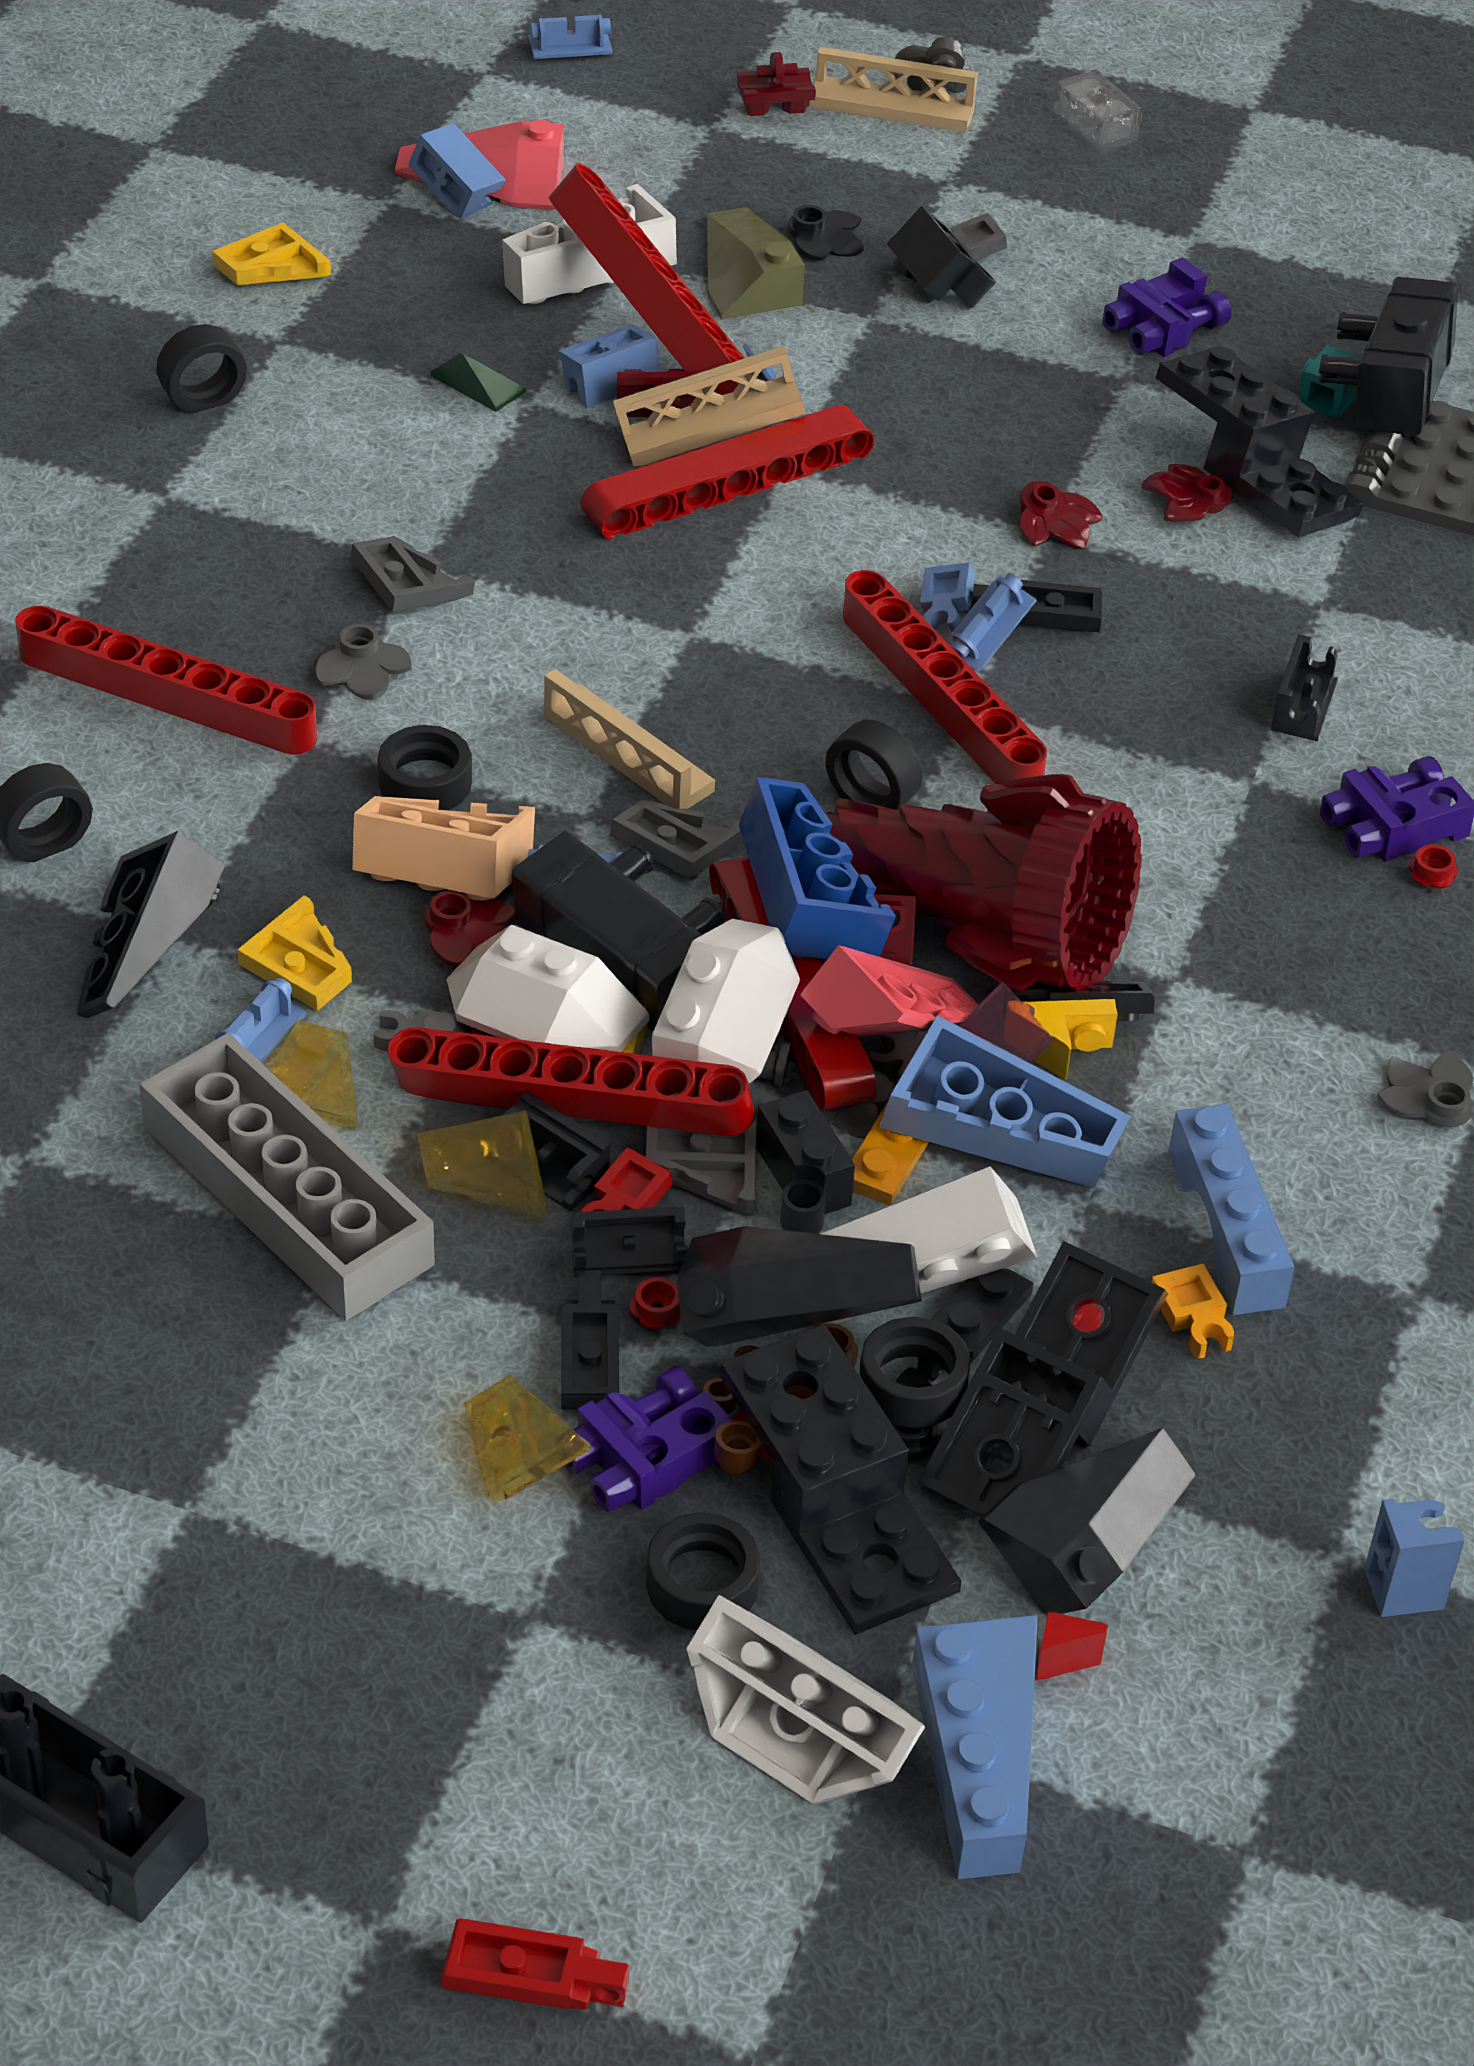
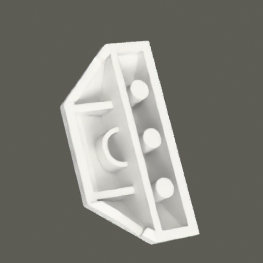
[652,919,800,1102]
[447,925,650,1052]
[687,1595,925,1804]

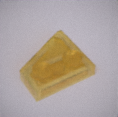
[270,1020,357,1130]
[417,1110,548,1218]
[464,1375,591,1502]

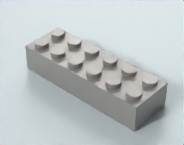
[139,1033,435,1321]

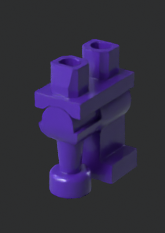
[1102,257,1231,357]
[1320,756,1474,862]
[558,1366,733,1512]

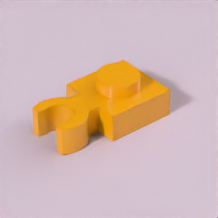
[1151,1263,1234,1359]

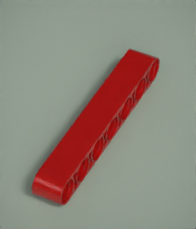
[549,163,744,395]
[580,405,875,540]
[843,570,1047,784]
[15,606,317,755]
[709,856,876,1111]
[387,1027,755,1136]

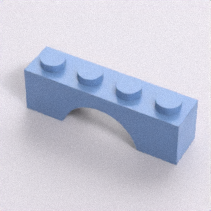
[1169,1104,1295,1315]

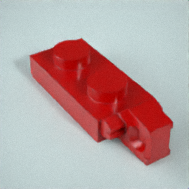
[441,1918,629,2010]

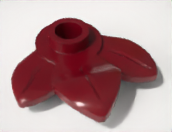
[1141,464,1233,522]
[1018,481,1102,549]
[424,891,515,967]

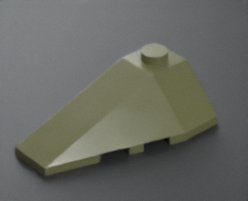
[707,207,805,319]

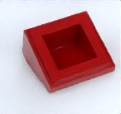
[1035,1612,1108,1681]

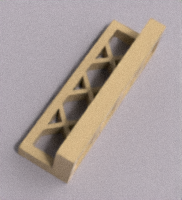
[809,47,978,132]
[613,346,806,466]
[544,669,715,809]

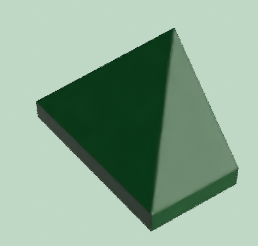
[430,352,526,412]

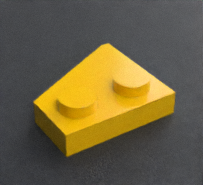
[212,222,331,286]
[237,895,352,1011]

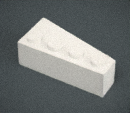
[502,184,677,304]
[821,1167,1038,1324]

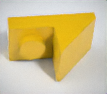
[1006,999,1118,1080]

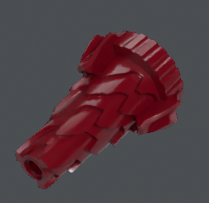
[825,774,1142,992]

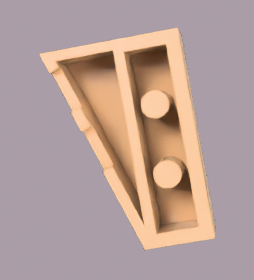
[352,796,535,901]

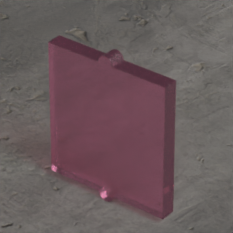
[959,982,1054,1064]

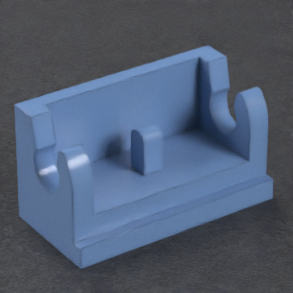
[408,123,506,219]
[559,324,660,408]
[1364,1499,1464,1617]

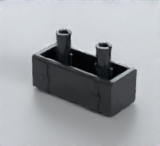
[1318,277,1458,436]
[512,831,727,1032]
[0,1674,209,1923]

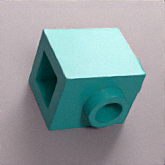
[1299,345,1361,419]

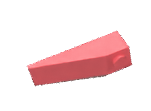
[395,120,564,210]
[800,945,984,1036]

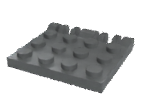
[1344,401,1474,536]

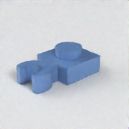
[920,562,975,633]

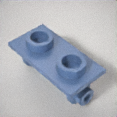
[528,14,613,59]
[946,573,1037,672]
[215,978,307,1063]

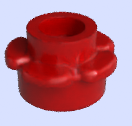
[1408,844,1458,889]
[629,1277,681,1330]

